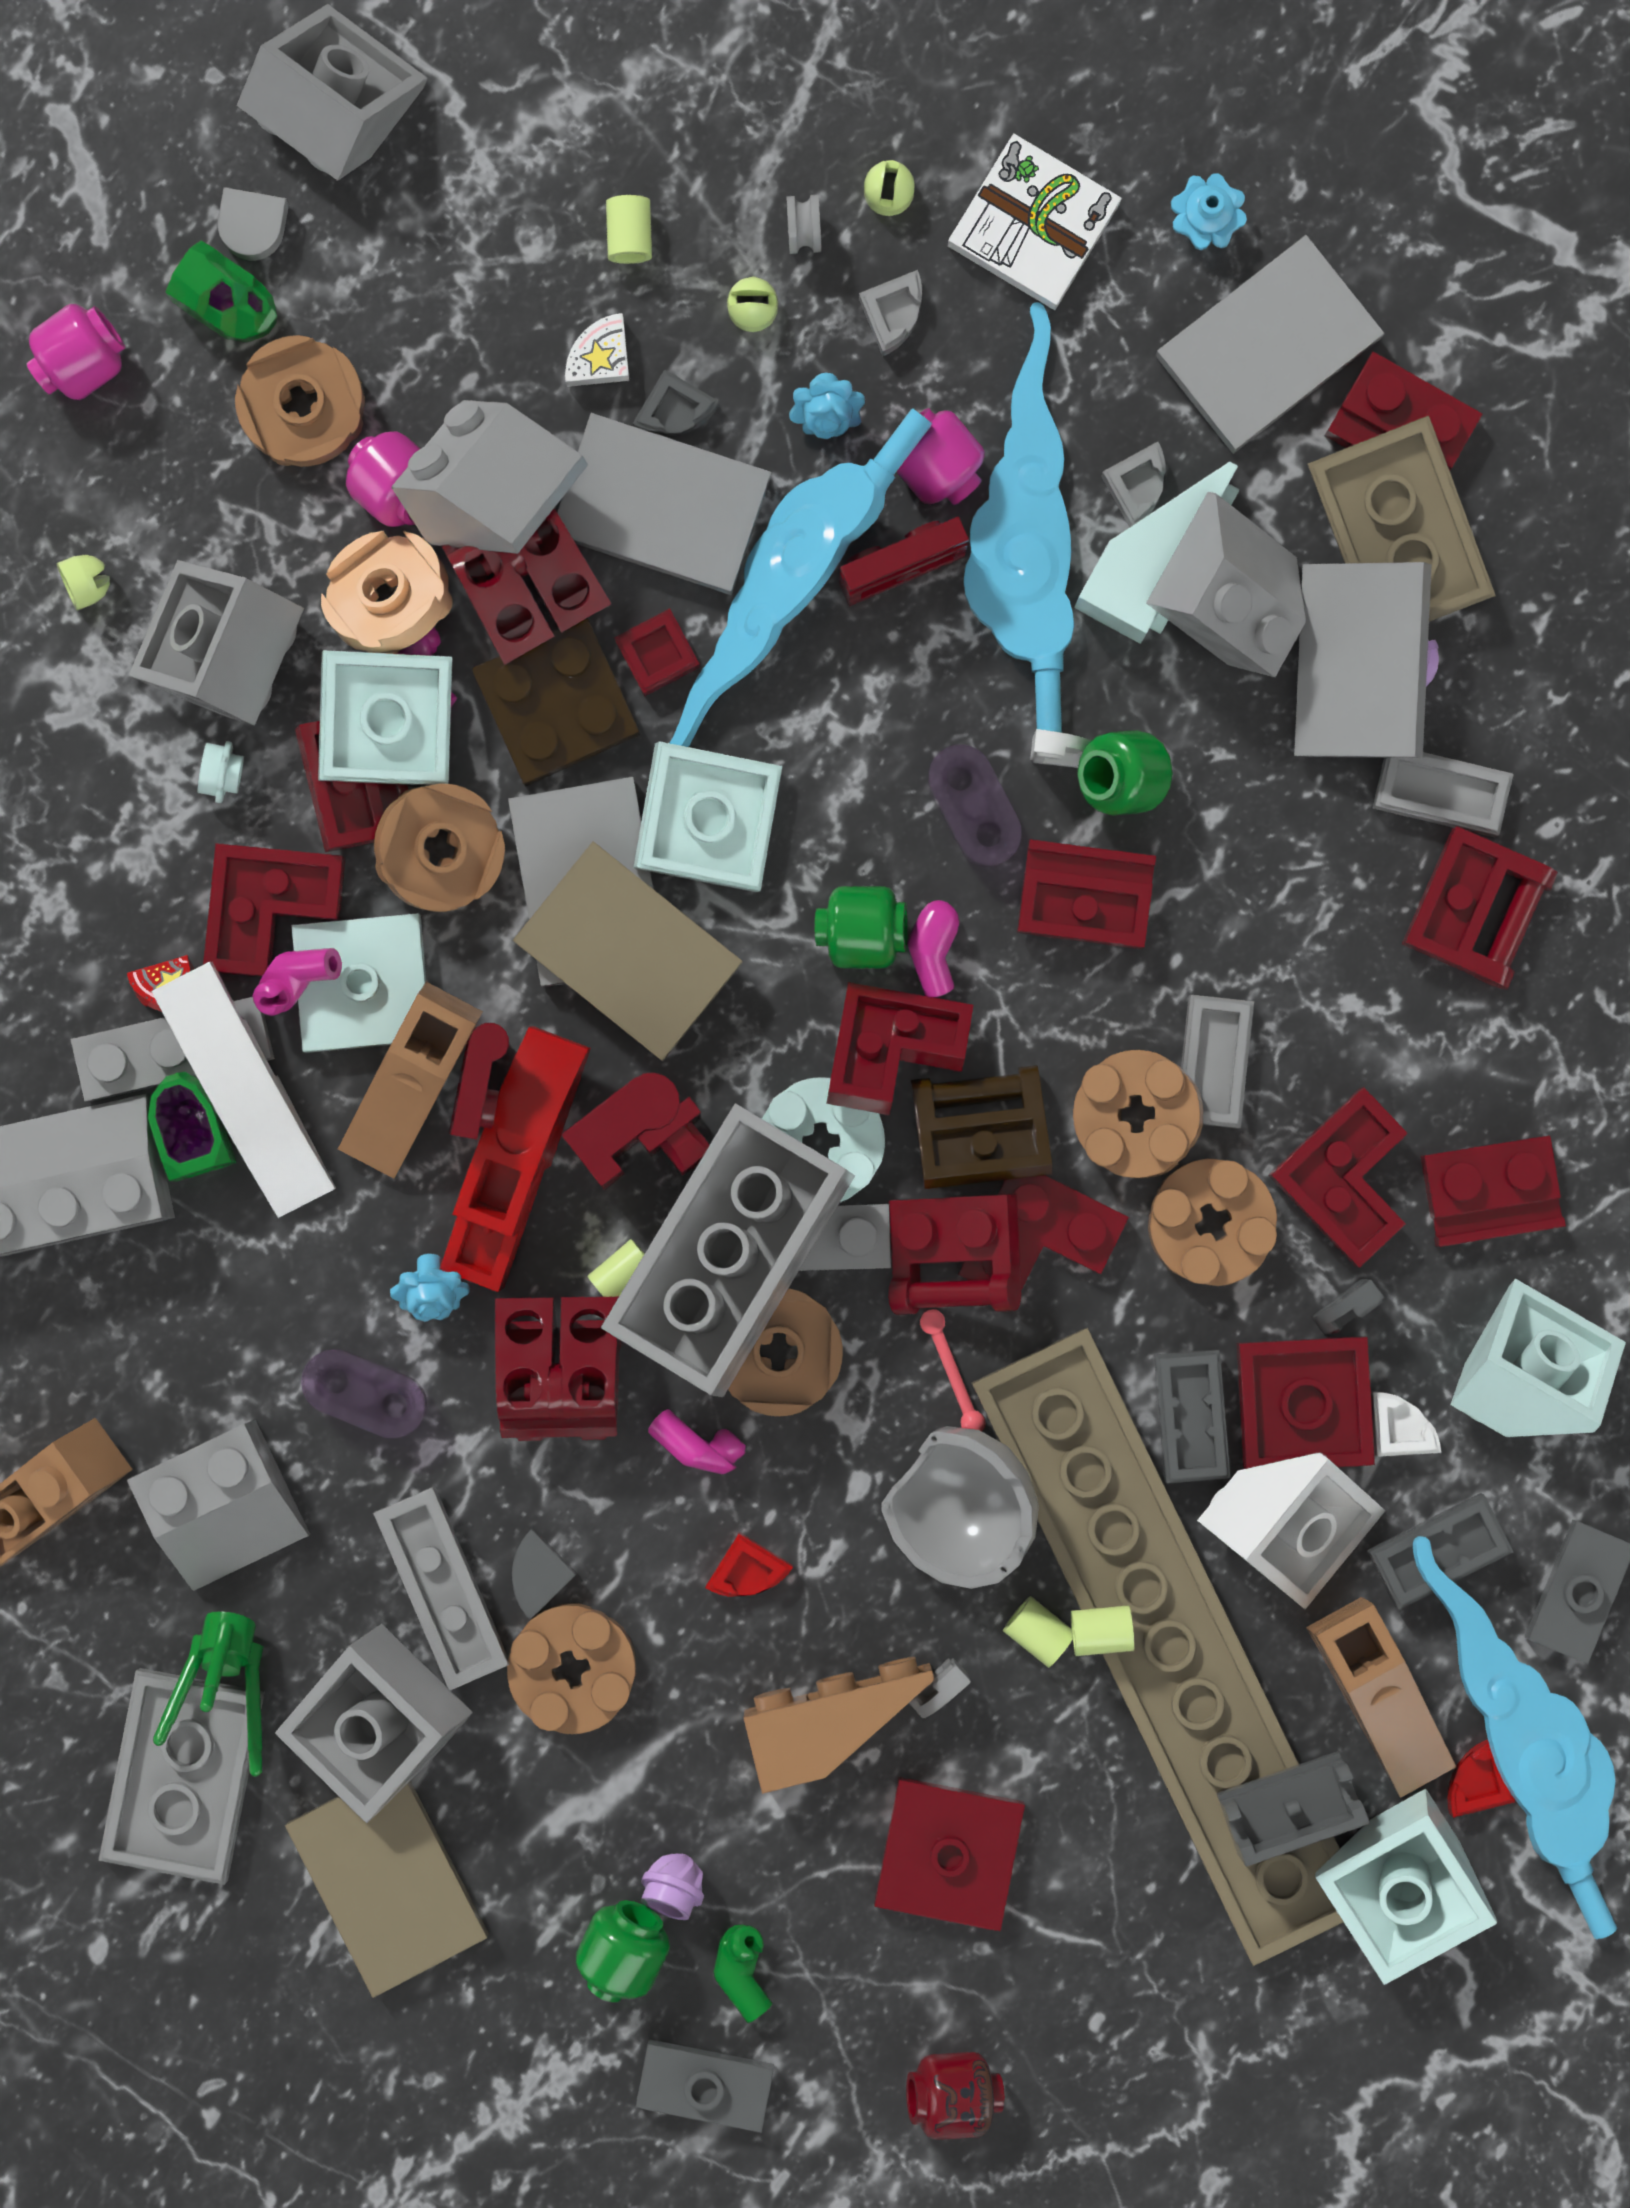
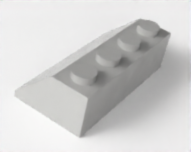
[0,1094,175,1257]
[601,1103,855,1397]

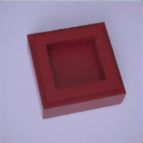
[614,608,700,697]

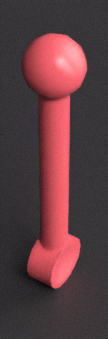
[920,1309,986,1432]

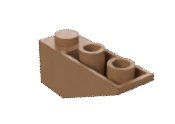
[338,982,483,1179]
[0,1418,133,1567]
[1306,1597,1456,1798]
[743,1657,934,1794]

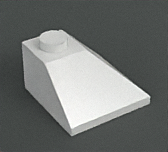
[1197,1453,1385,1609]

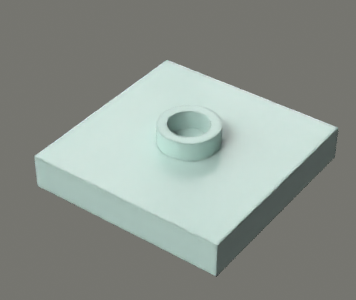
[318,650,452,785]
[633,741,782,892]
[292,913,427,1053]

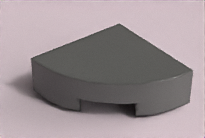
[633,370,720,437]
[1311,1279,1385,1335]
[512,1528,577,1620]

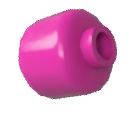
[26,304,125,400]
[897,408,985,505]
[346,431,421,527]

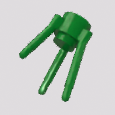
[153,1612,264,1777]

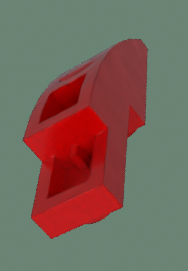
[440,1026,591,1292]

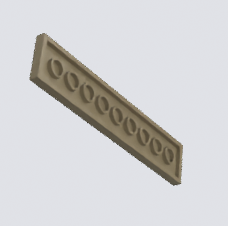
[971,1328,1344,1966]

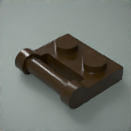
[911,1065,1052,1189]

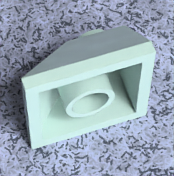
[1450,1278,1626,1437]
[1315,1789,1497,1985]

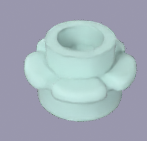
[198,741,244,803]

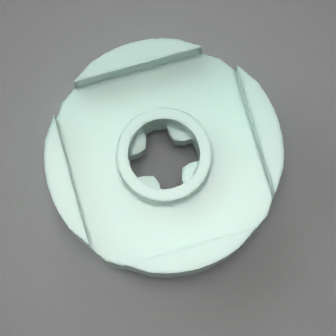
[762,1078,885,1202]

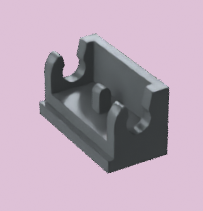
[1216,1751,1370,1867]

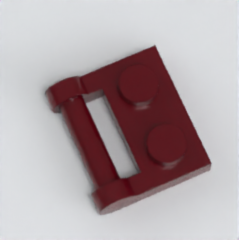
[1402,826,1558,990]
[448,1023,509,1140]
[888,1194,1021,1315]

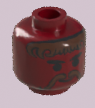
[906,2052,1005,2140]

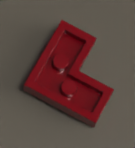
[203,843,346,977]
[826,982,974,1115]
[1268,1087,1408,1268]
[958,1175,1129,1291]

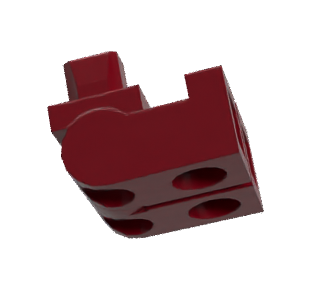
[441,509,611,665]
[561,1073,710,1190]
[495,1296,622,1441]

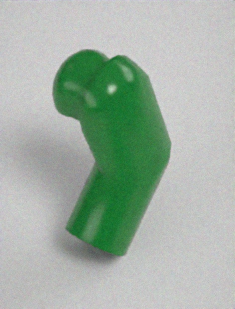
[713,1924,772,2023]

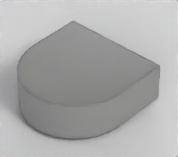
[218,187,289,261]

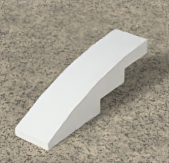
[151,962,336,1218]

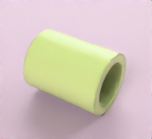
[606,195,652,264]
[587,1239,645,1297]
[1003,1596,1073,1668]
[1071,1605,1134,1656]

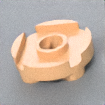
[321,531,453,654]

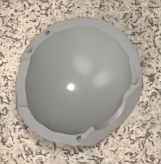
[882,1426,1039,1589]

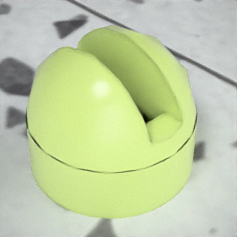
[864,160,915,216]
[727,277,778,332]
[57,555,110,611]

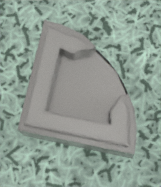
[859,270,922,357]
[1101,442,1166,528]
[909,1658,971,1718]

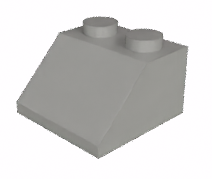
[236,4,428,181]
[391,400,588,554]
[1146,492,1306,677]
[128,560,304,726]
[127,1420,310,1591]
[275,1624,473,1823]

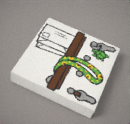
[947,133,1122,310]

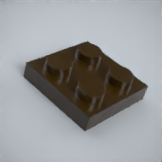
[472,618,640,787]

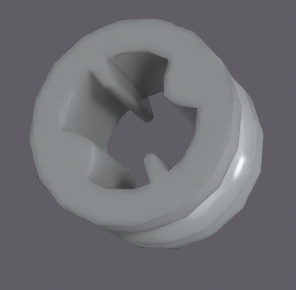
[787,195,821,254]

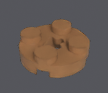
[235,335,365,467]
[374,783,505,912]
[1073,1050,1204,1178]
[1148,1159,1277,1286]
[728,1288,843,1416]
[507,1603,636,1734]

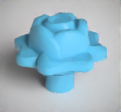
[1170,173,1247,250]
[789,373,865,439]
[390,1254,470,1322]

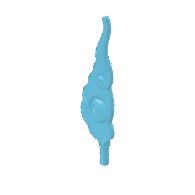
[964,302,1074,733]
[670,408,932,747]
[1413,1536,1617,1939]

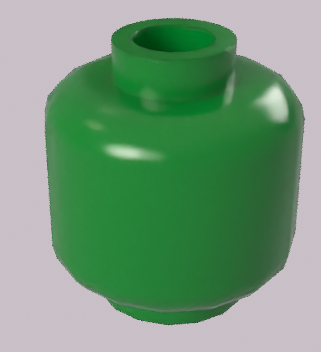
[1077,730,1173,816]
[815,886,908,968]
[576,1900,670,2002]

